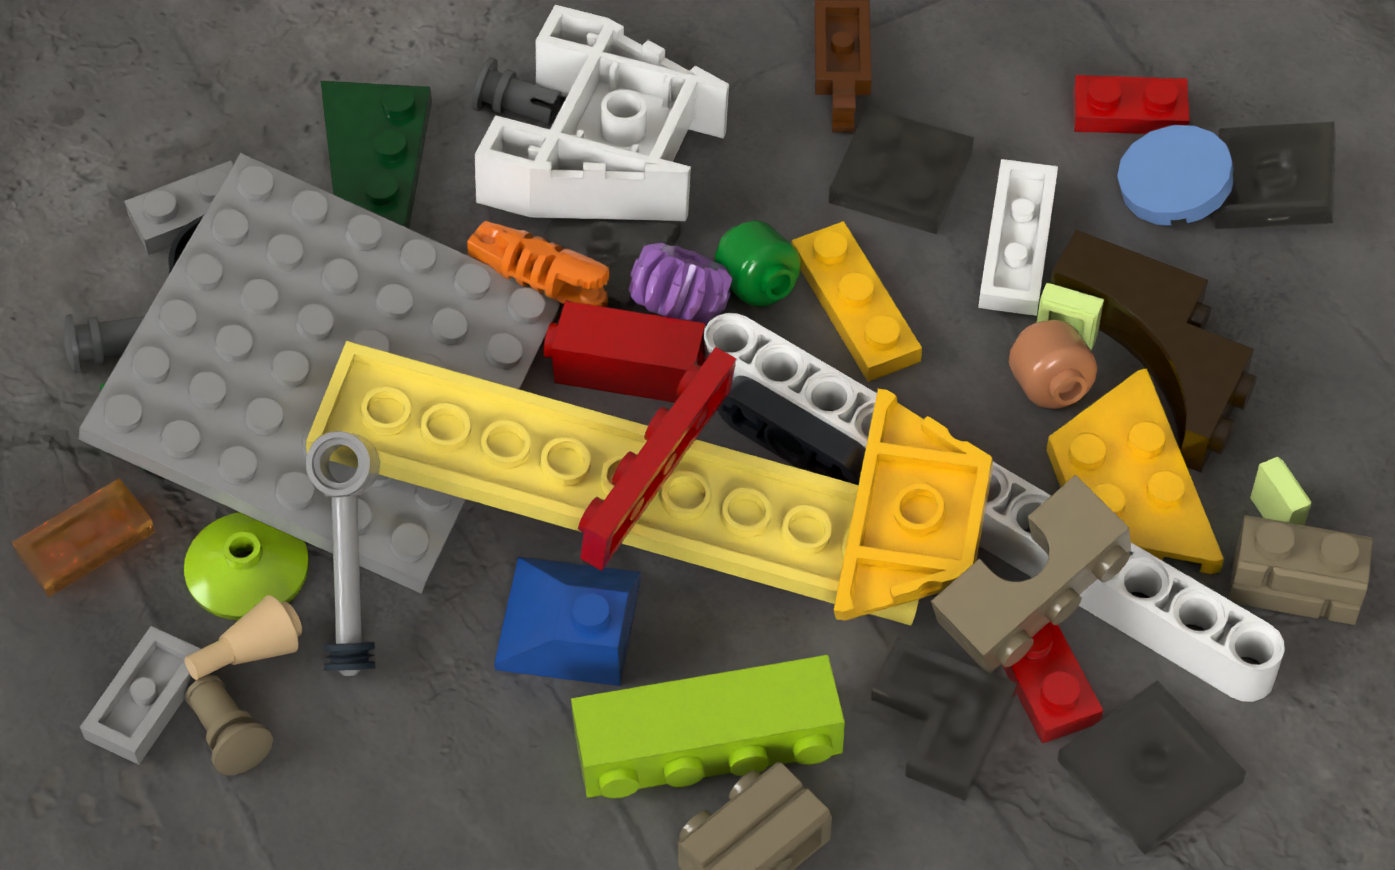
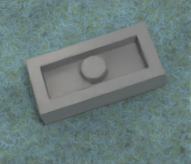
[124,160,233,255]
[80,626,201,765]

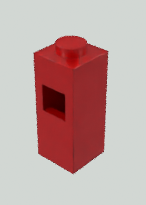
[544,301,706,403]

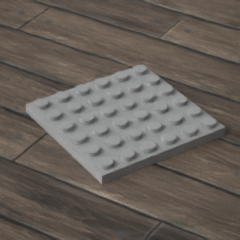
[78,153,561,594]

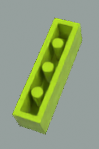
[571,655,845,799]

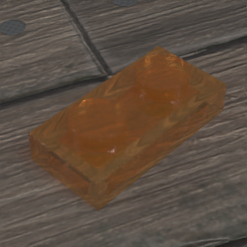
[12,478,156,597]

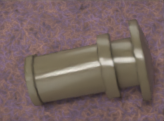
[185,675,273,776]

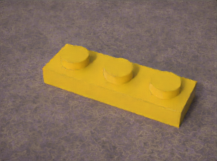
[791,221,922,382]

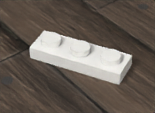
[978,159,1058,316]

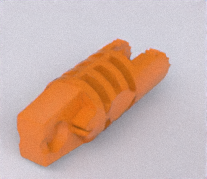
[467,221,609,307]

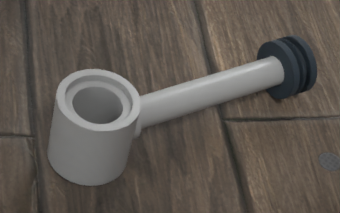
[306,431,380,676]

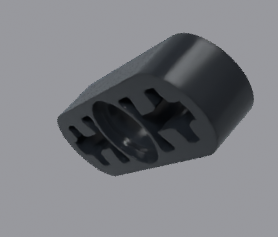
[717,376,866,485]

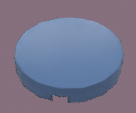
[1117,125,1234,225]

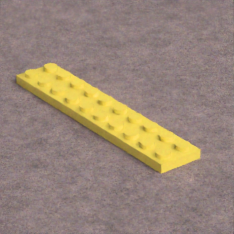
[306,341,919,626]

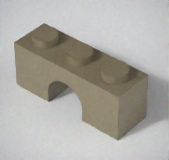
[931,475,1131,675]

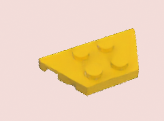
[1046,368,1224,574]
[834,389,993,621]

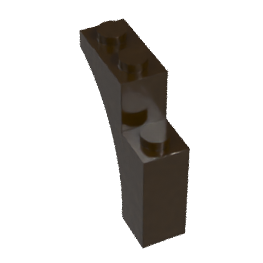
[1051,230,1257,473]

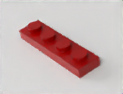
[578,347,737,571]

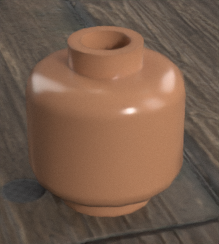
[1008,320,1098,409]

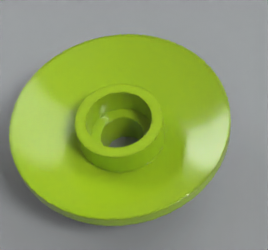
[184,512,309,620]

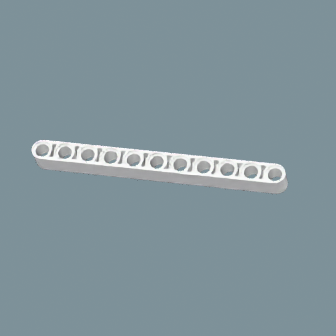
[704,313,1285,702]

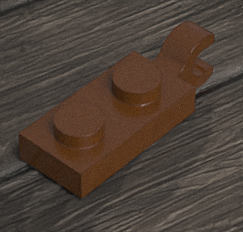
[814,0,872,132]

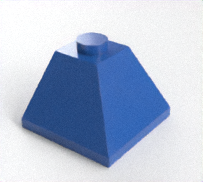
[494,557,641,686]

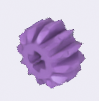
[628,242,732,325]

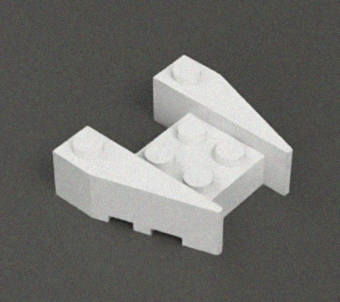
[475,5,729,221]

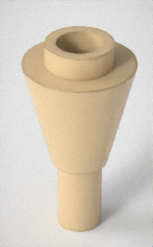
[184,595,302,680]

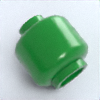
[714,220,801,308]

